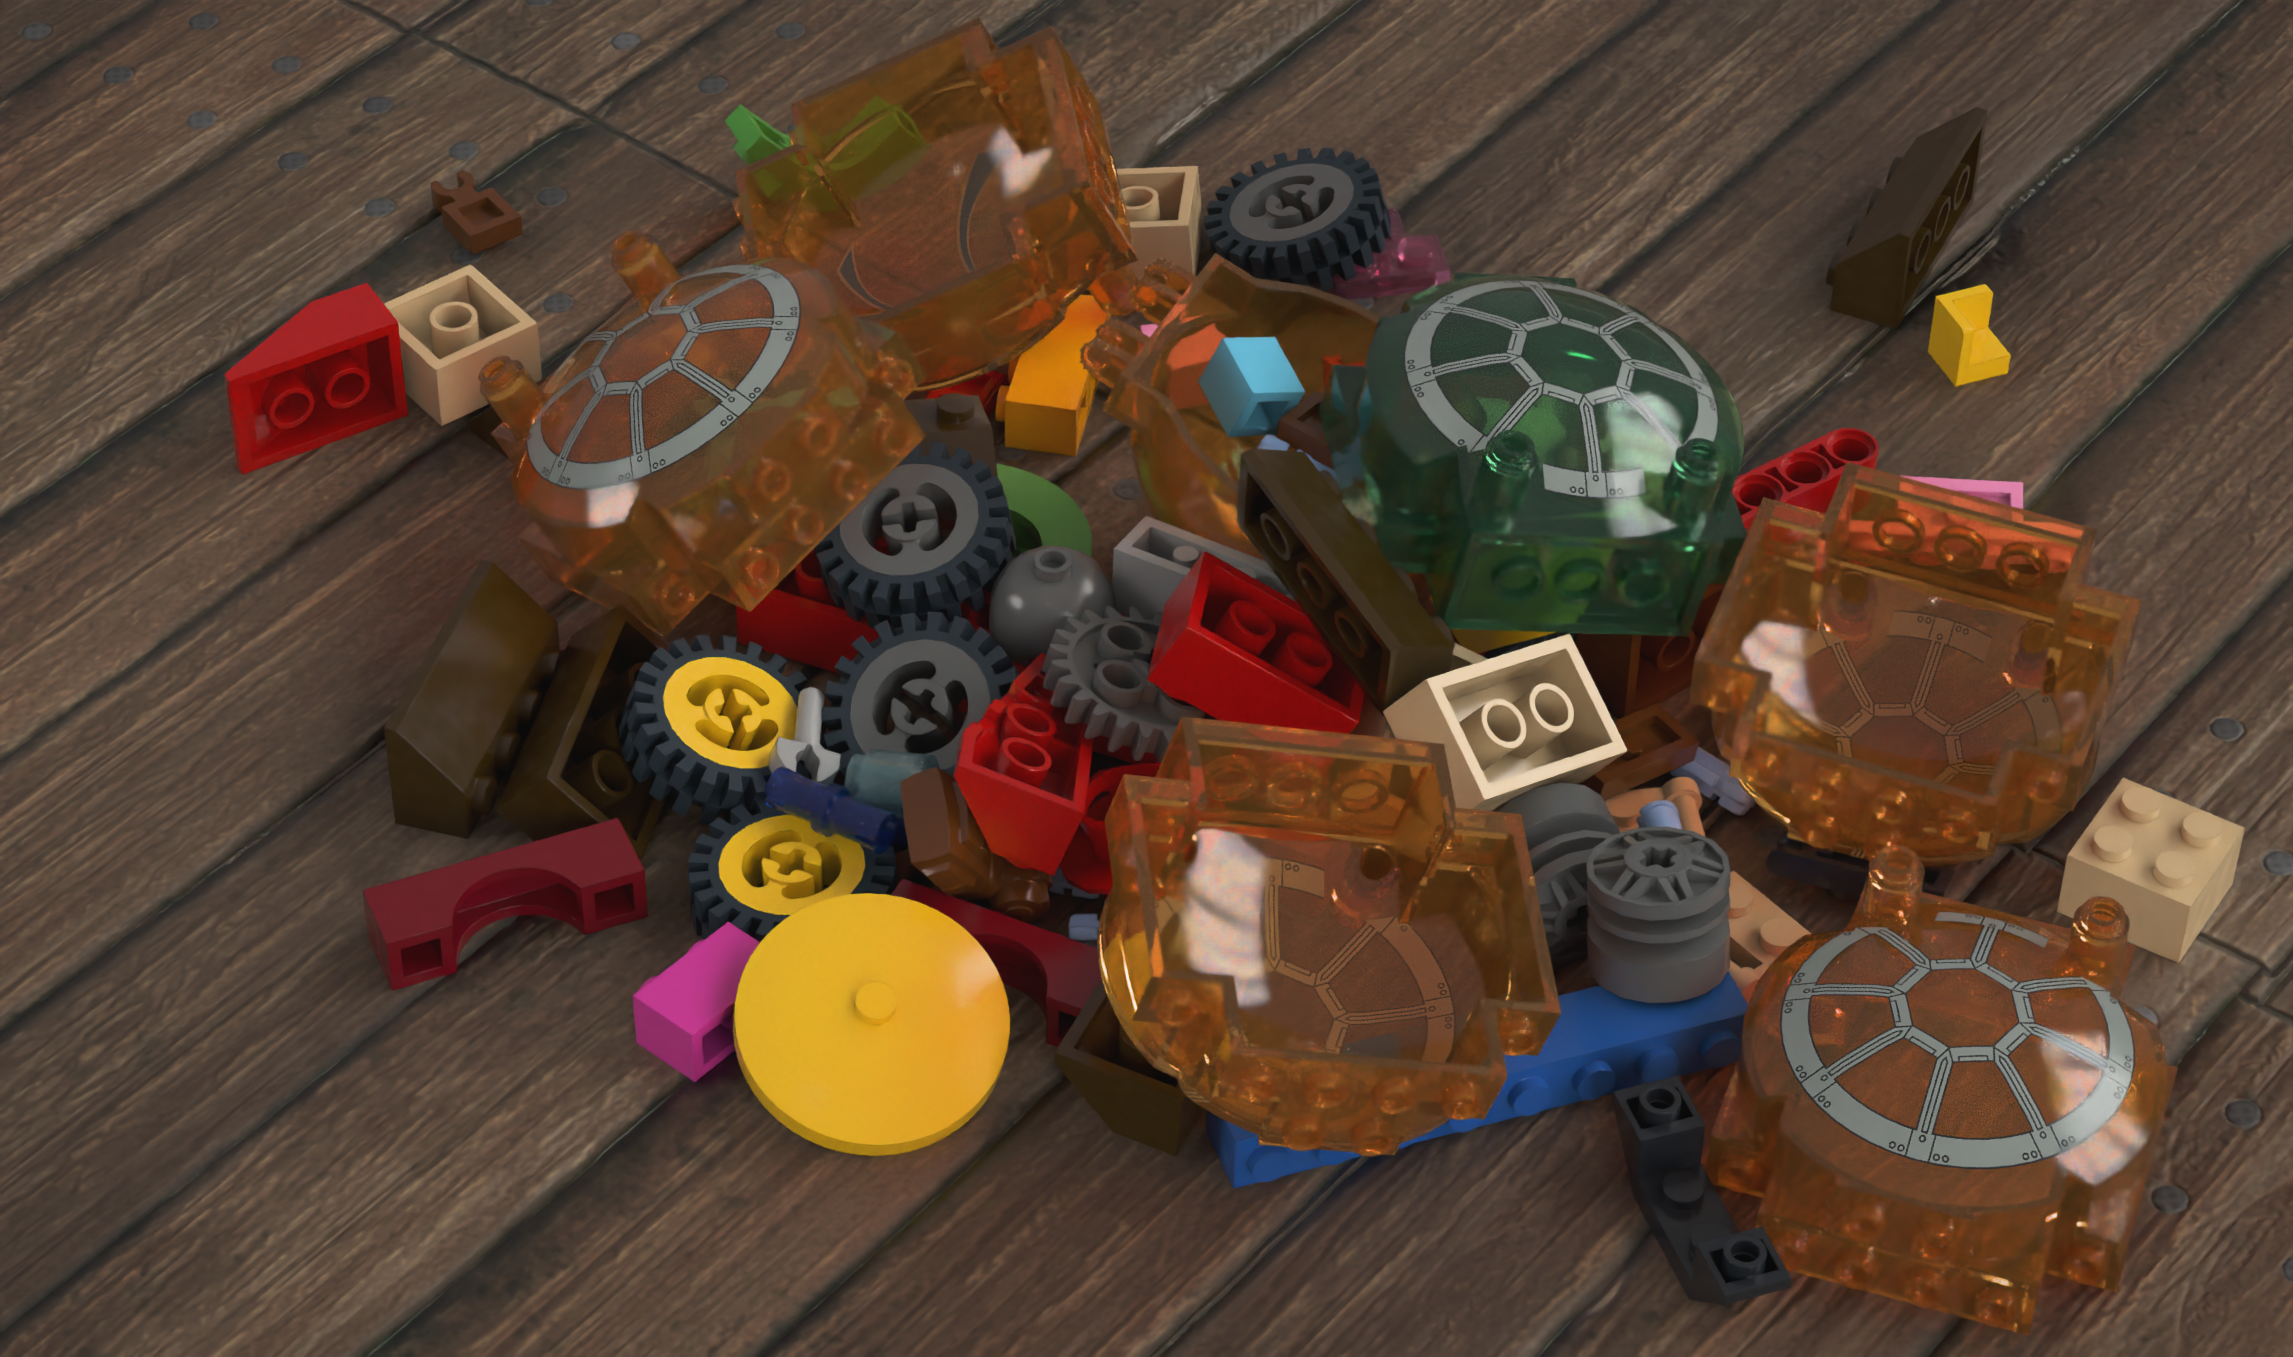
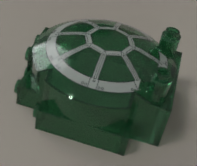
[1319,272,1748,636]

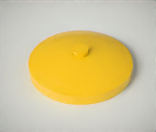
[733,893,1010,1156]

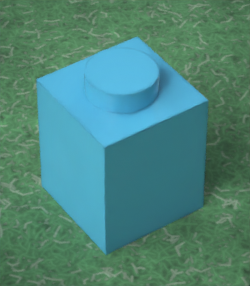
[1198,337,1305,437]

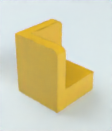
[1928,284,2011,387]

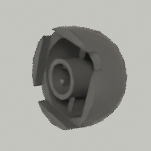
[989,546,1116,666]

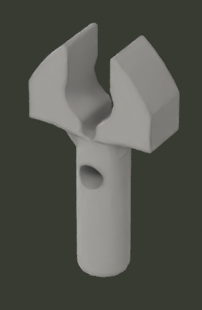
[769,687,841,797]

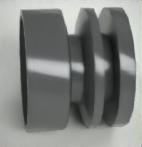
[1478,782,1620,963]
[1586,826,1730,1003]

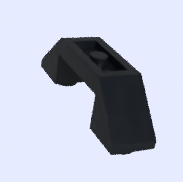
[1612,1076,1792,1305]

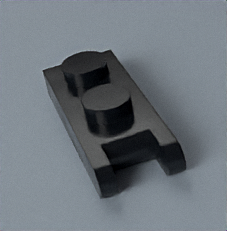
[1766,829,1956,918]

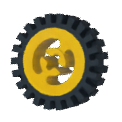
[619,634,827,825]
[688,794,896,942]

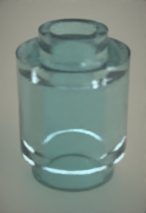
[845,749,946,818]

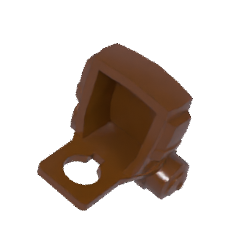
[895,767,1053,923]

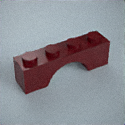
[362,818,648,991]
[891,879,1117,1047]

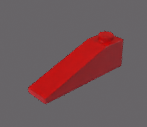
[954,653,1094,876]

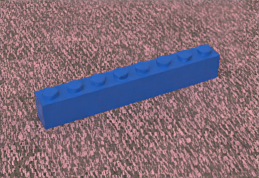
[1205,971,1753,1189]

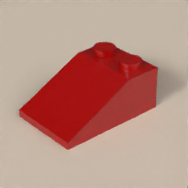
[224,283,408,475]

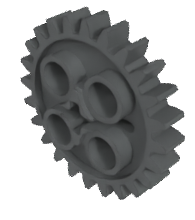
[1042,606,1243,767]

